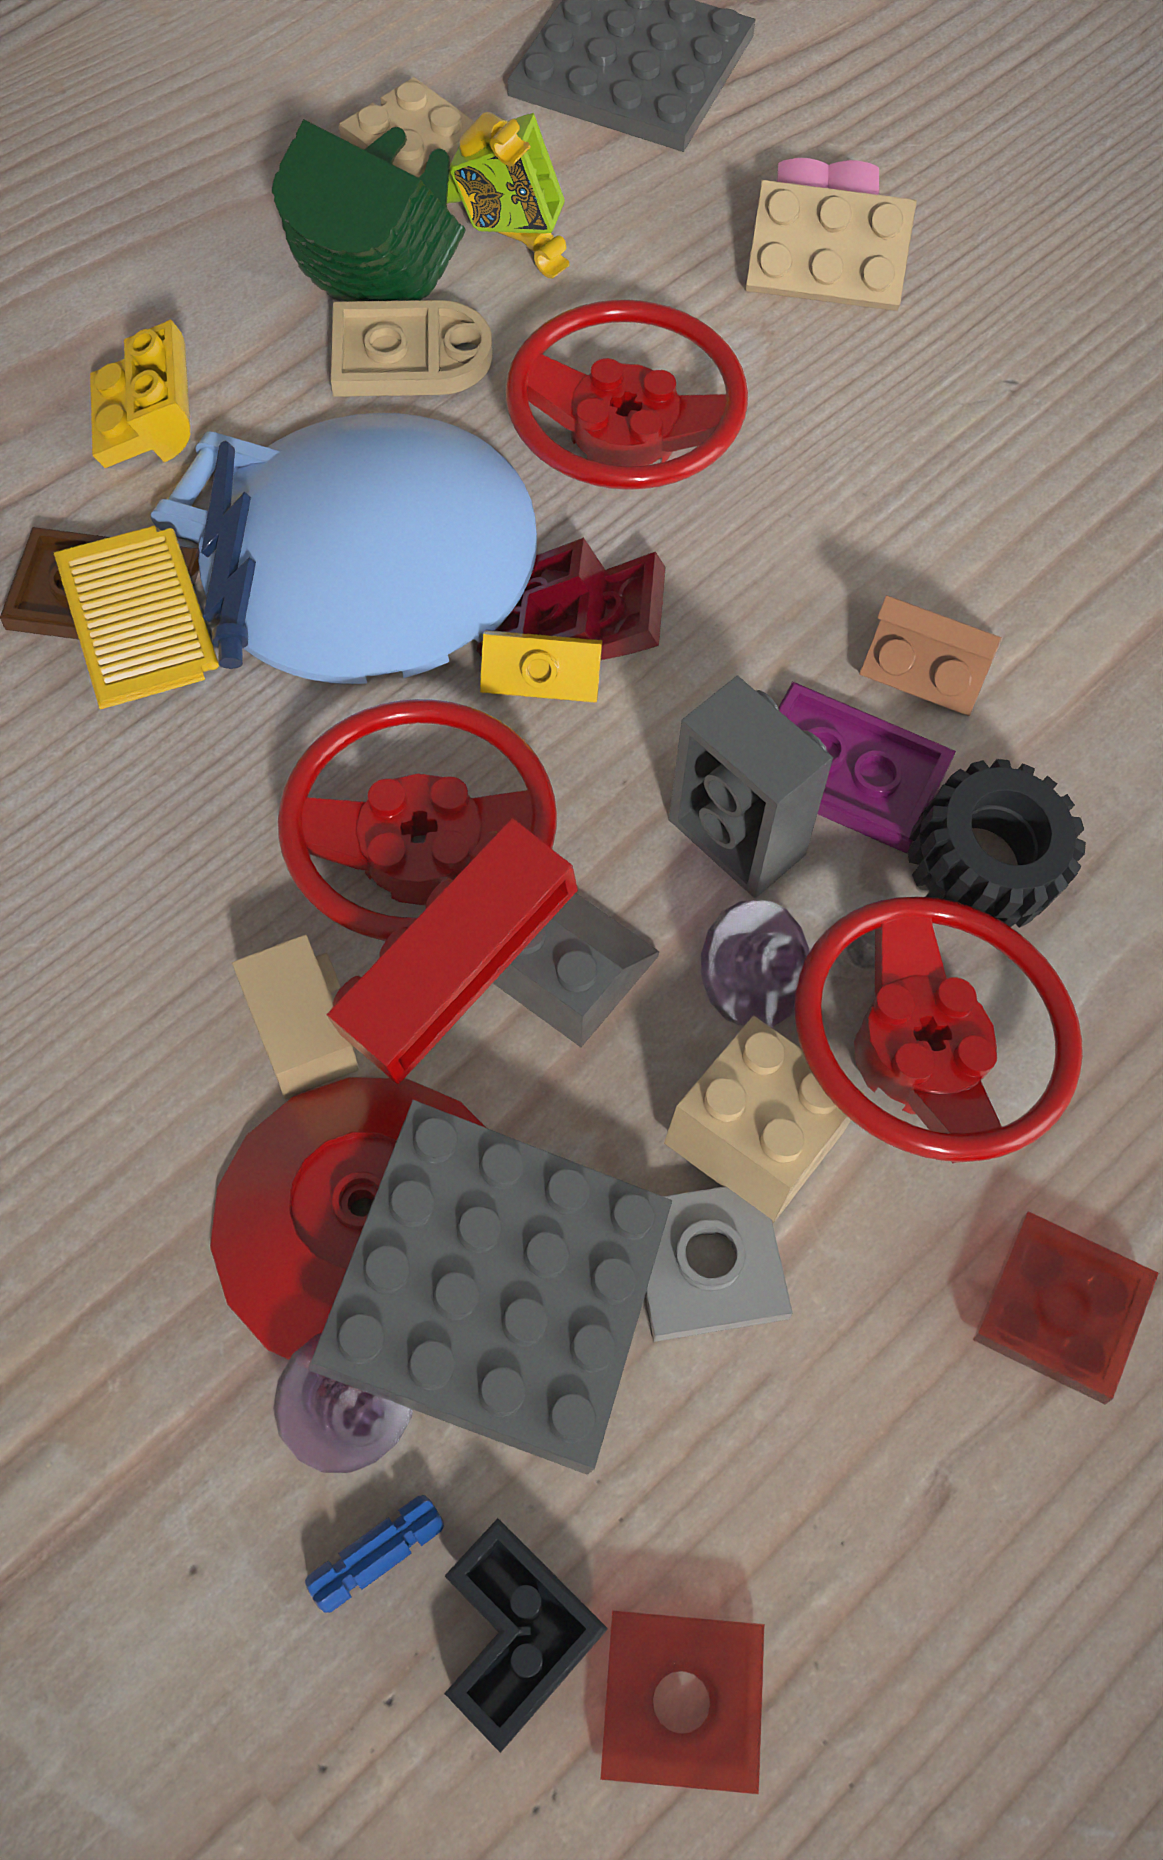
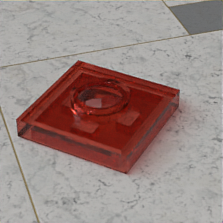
[600,1610,765,1794]

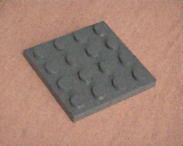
[508,0,756,152]
[308,1100,672,1475]

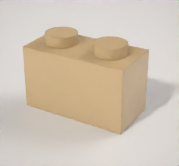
[231,934,359,1099]

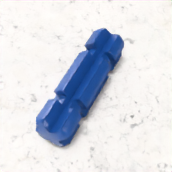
[305,1495,444,1613]

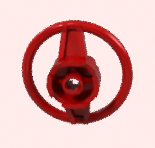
[506,300,748,490]
[278,699,557,941]
[794,897,1083,1164]

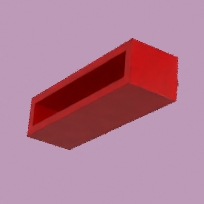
[326,818,578,1085]

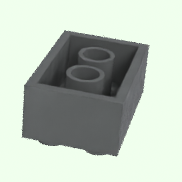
[669,675,833,899]

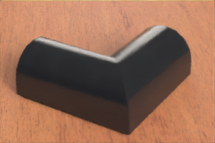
[444,1518,608,1753]

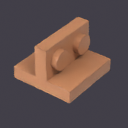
[859,595,1003,716]

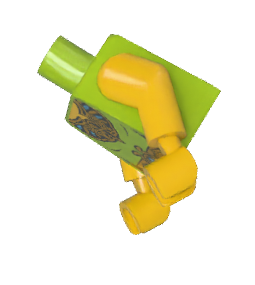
[447,112,570,279]

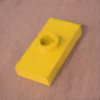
[480,630,602,703]

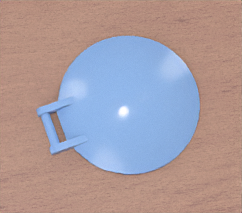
[151,413,537,684]

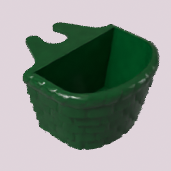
[272,119,466,302]

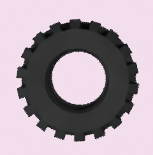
[908,759,1086,928]

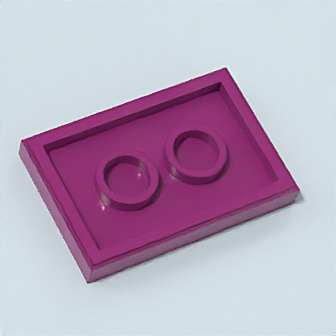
[778,681,956,854]

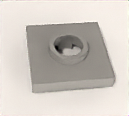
[645,1187,793,1342]

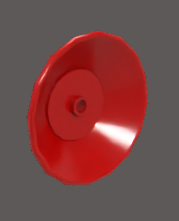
[210,1077,486,1369]

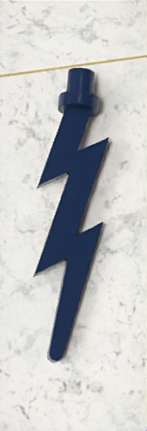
[201,441,256,669]

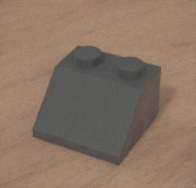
[493,893,659,1047]

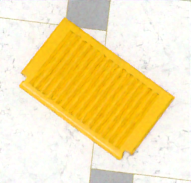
[54,525,219,710]

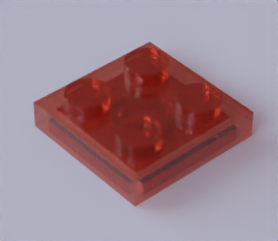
[972,1211,1159,1405]

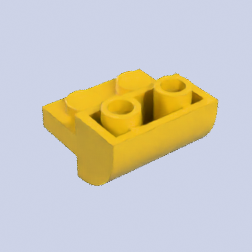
[90,319,190,468]

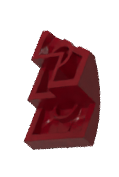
[476,537,666,660]

